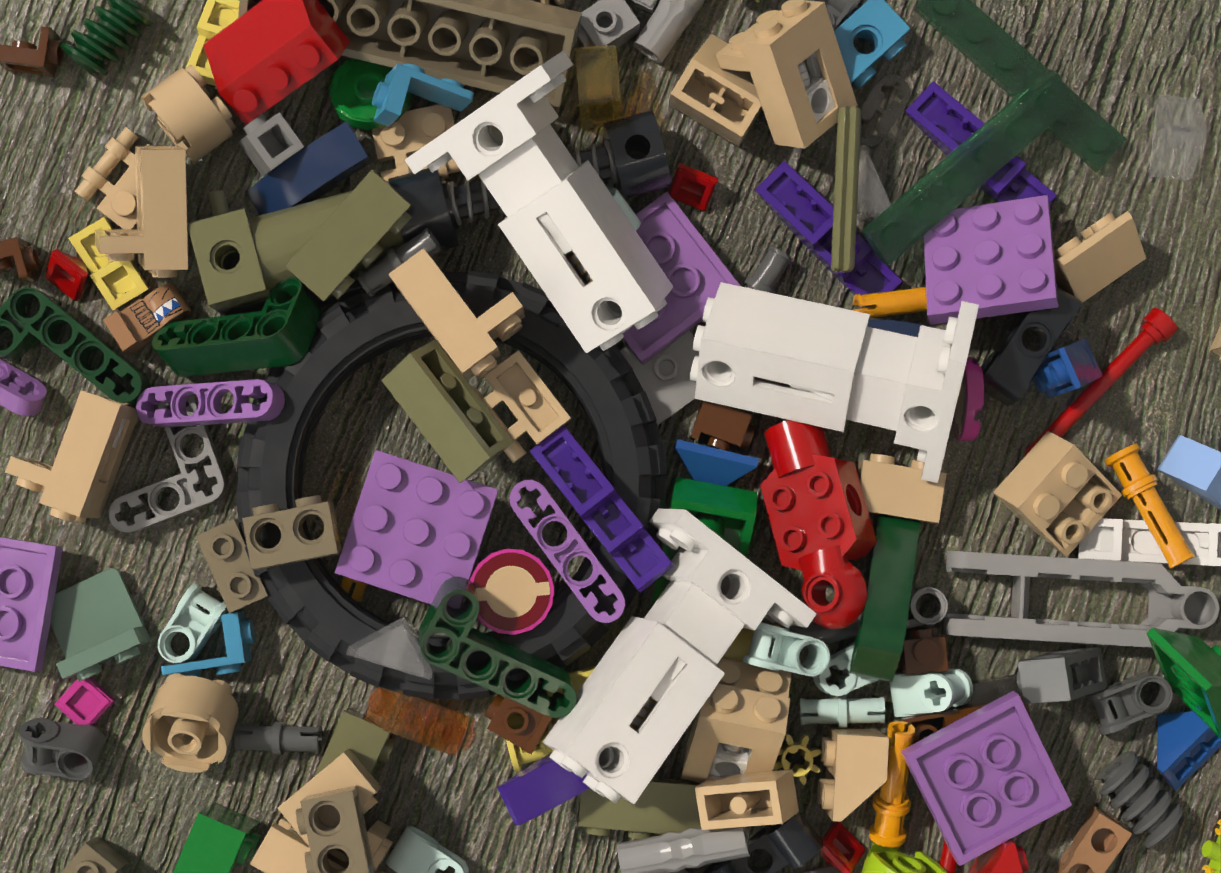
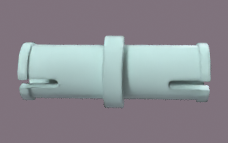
[800,695,885,728]

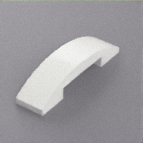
[1078,518,1221,566]

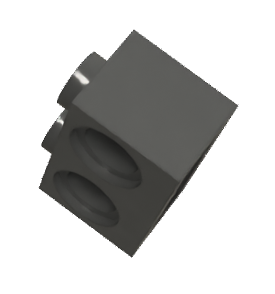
[1016,647,1107,704]

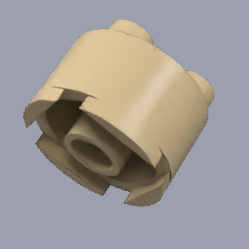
[141,64,236,165]
[142,673,239,773]

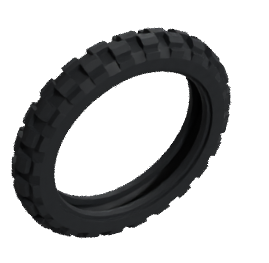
[235,270,666,700]

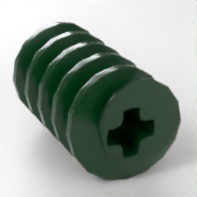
[60,0,153,78]

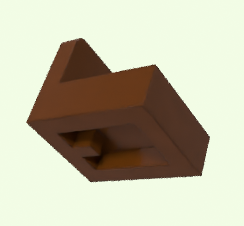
[0,26,64,77]
[0,237,41,283]

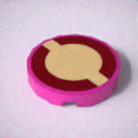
[952,357,984,441]
[469,549,554,635]

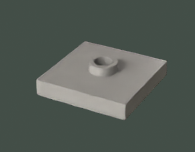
[620,330,700,425]

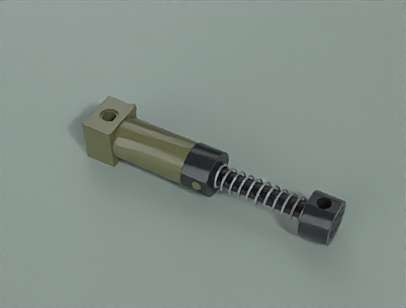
[187,110,672,316]

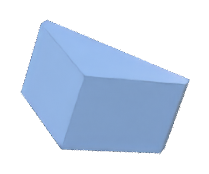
[1157,435,1221,510]

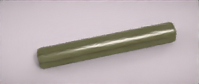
[831,106,861,273]

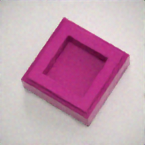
[54,677,116,726]

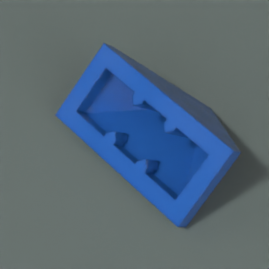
[674,439,759,486]
[1157,711,1221,791]

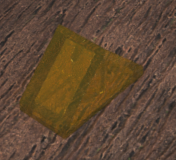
[574,44,622,129]

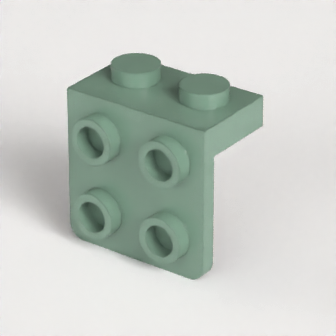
[50,568,151,682]

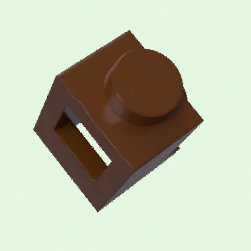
[689,401,756,451]
[899,626,949,675]
[485,694,552,755]

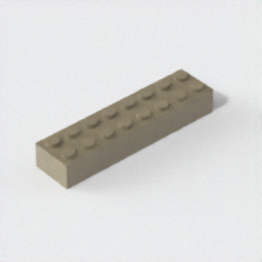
[238,0,582,107]

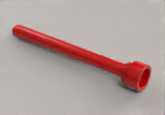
[1024,307,1179,456]

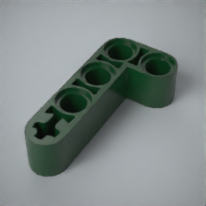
[152,277,322,377]
[0,287,151,406]
[850,513,920,682]
[419,576,577,718]

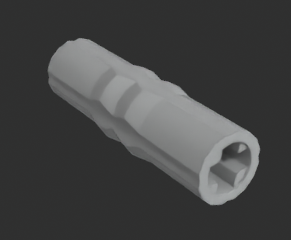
[633,0,705,64]
[617,827,750,873]

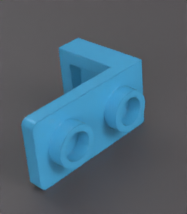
[372,63,474,127]
[161,611,255,677]

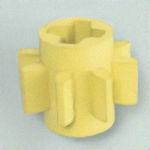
[773,733,821,785]

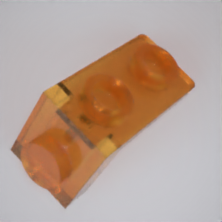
[365,687,469,755]

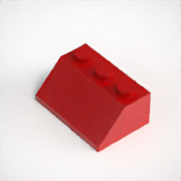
[204,0,351,125]

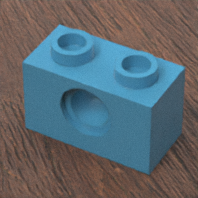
[834,0,911,89]

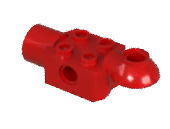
[760,420,877,630]

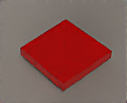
[668,163,718,212]
[44,249,89,302]
[820,821,866,873]

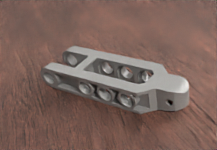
[943,551,1220,648]

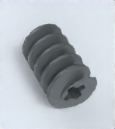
[1095,751,1185,848]

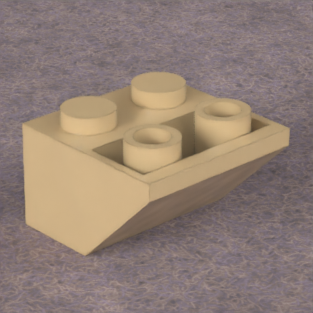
[669,34,762,147]
[1054,211,1146,303]
[993,431,1122,557]
[817,727,889,822]

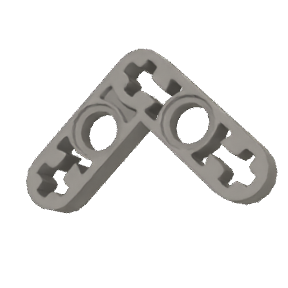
[109,395,228,533]

